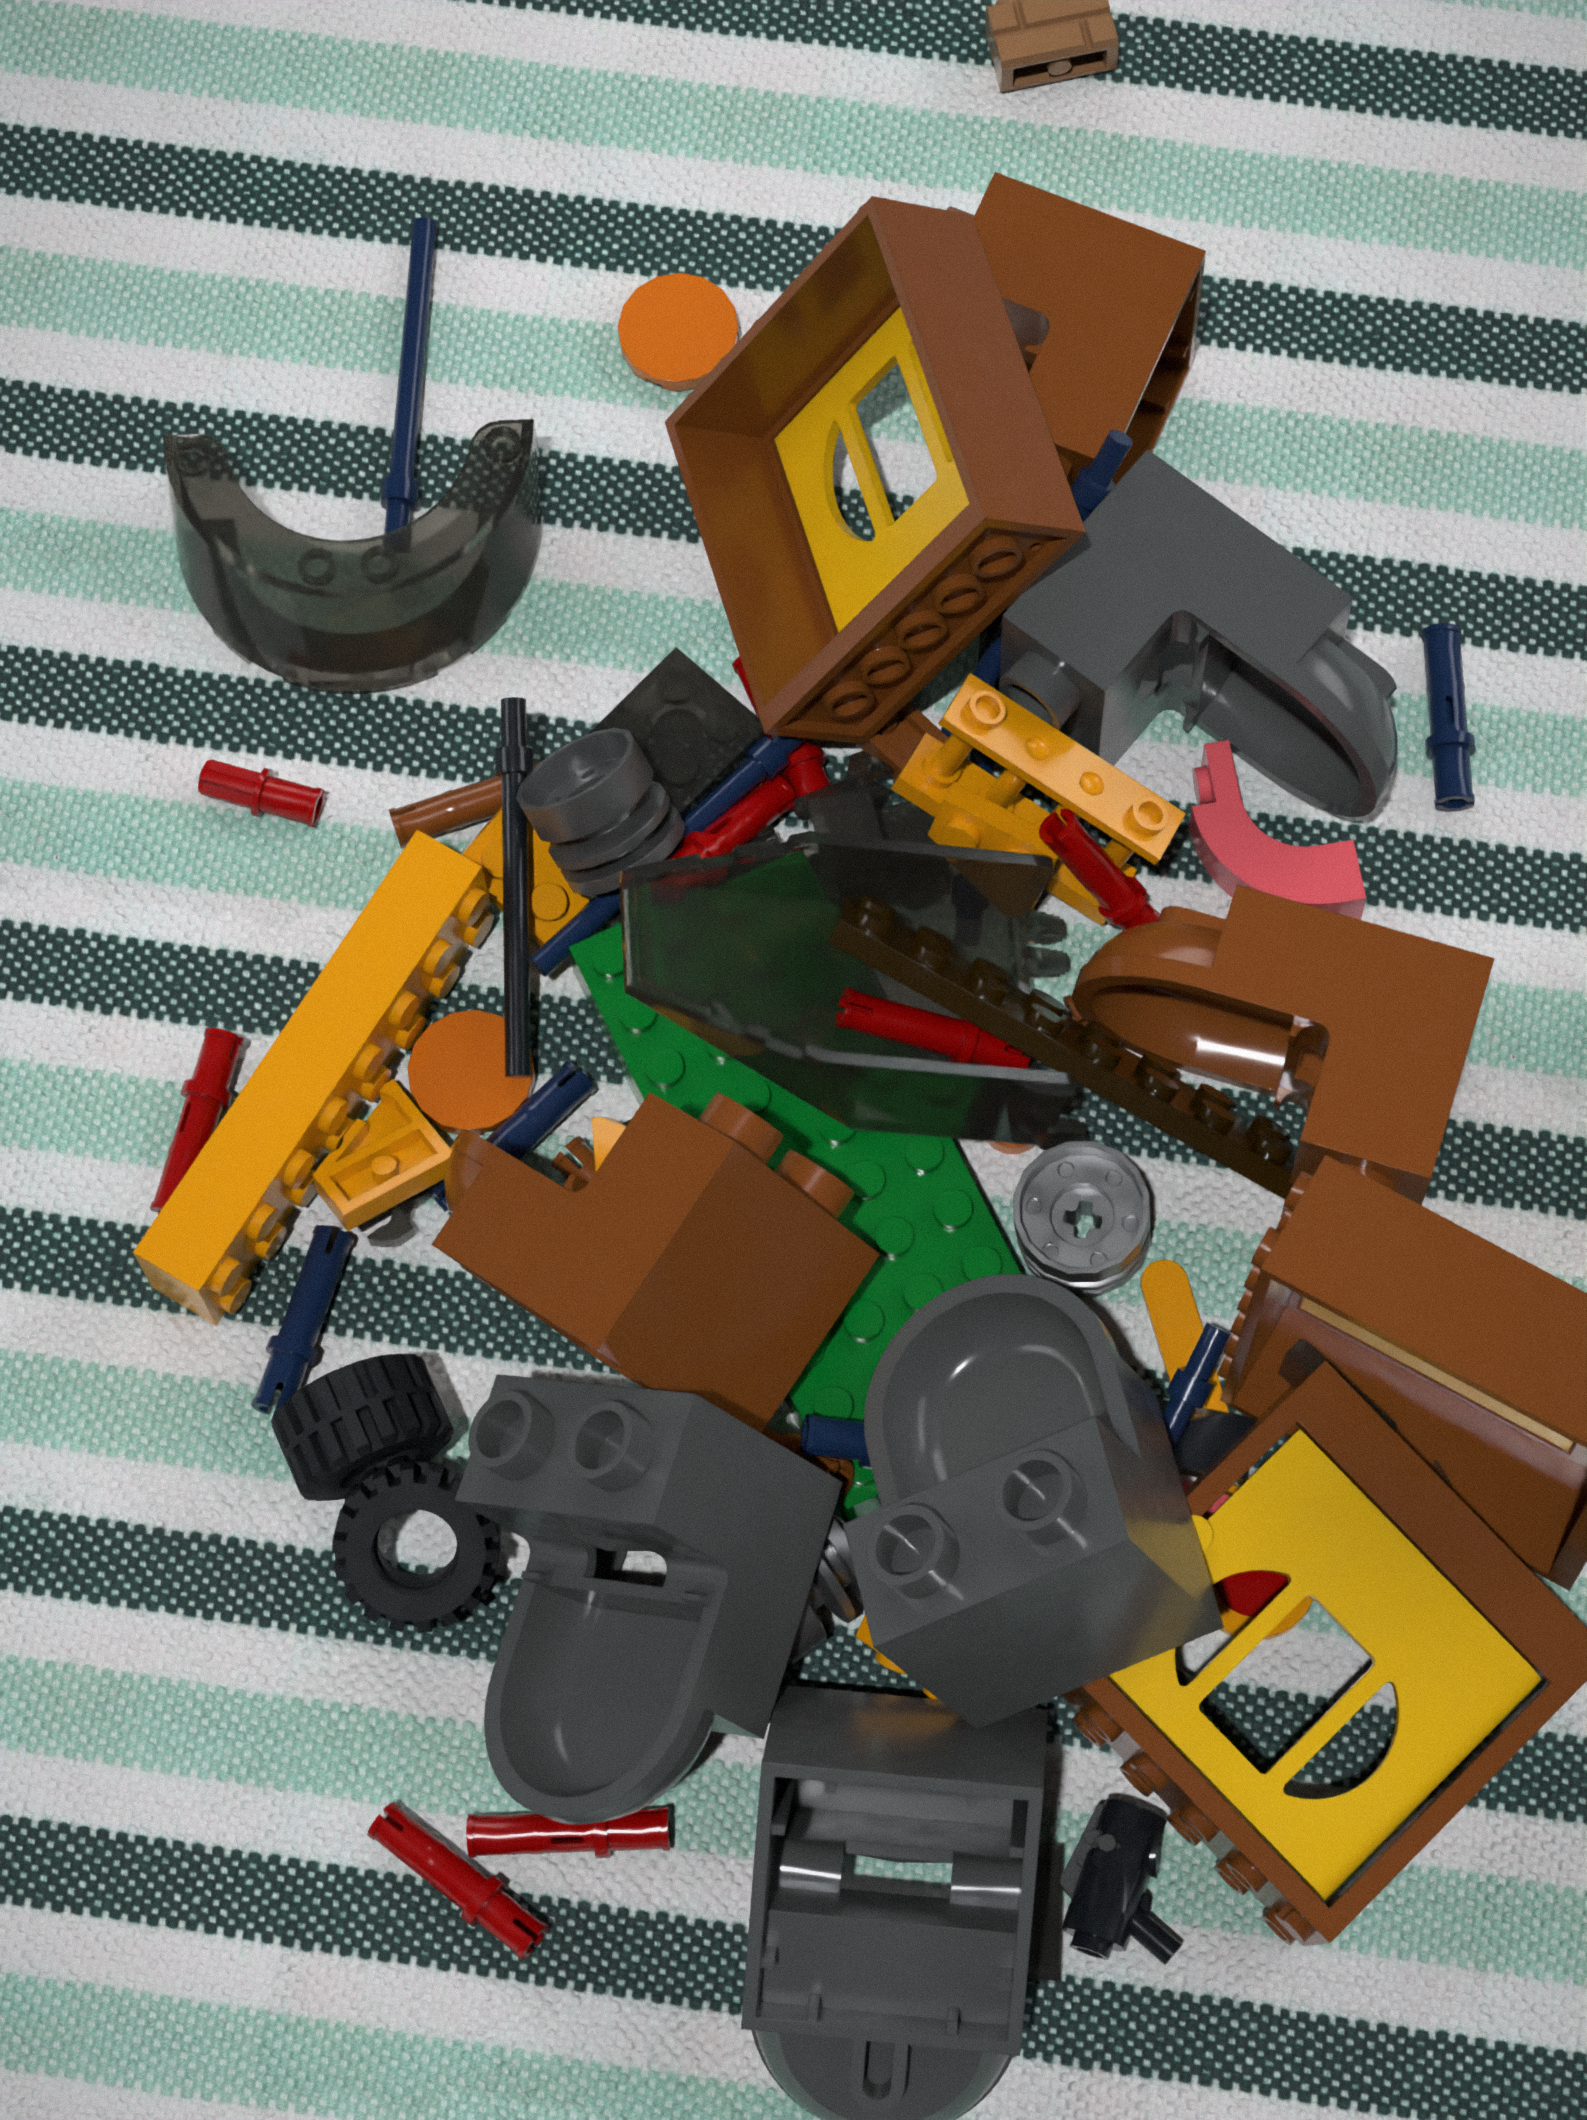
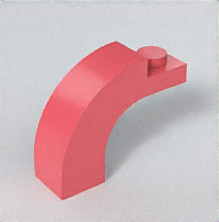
[1188,740,1366,920]

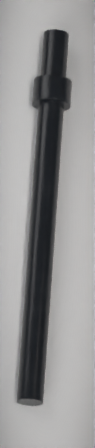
[495,697,533,1078]

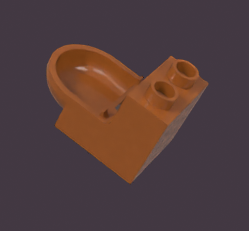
[947,172,1206,487]
[1072,885,1494,1217]
[431,1092,880,1433]

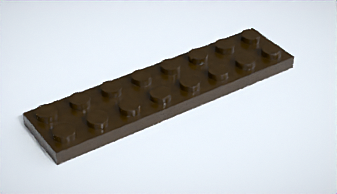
[828,892,1295,1199]

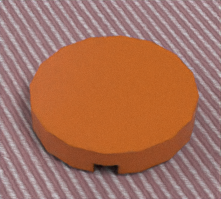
[618,273,739,391]
[407,1010,536,1136]

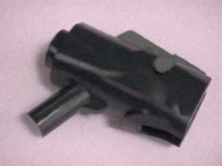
[1059,1799,1182,1965]

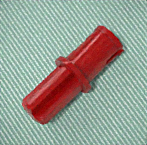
[198,760,325,827]

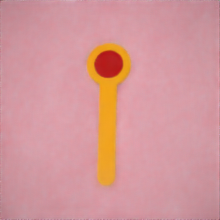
[1140,1260,1314,1640]

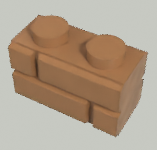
[985,0,1119,93]

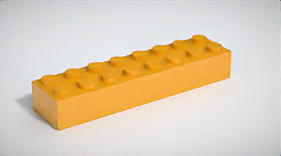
[133,830,494,1326]

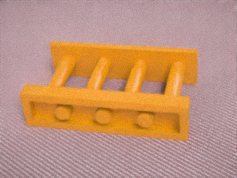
[890,673,1186,926]

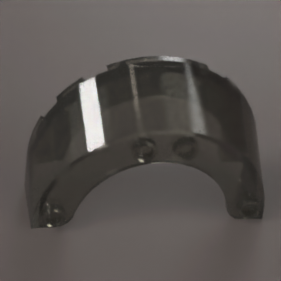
[163,419,542,694]

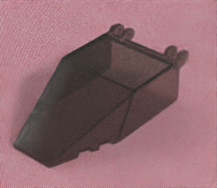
[619,831,1087,1150]

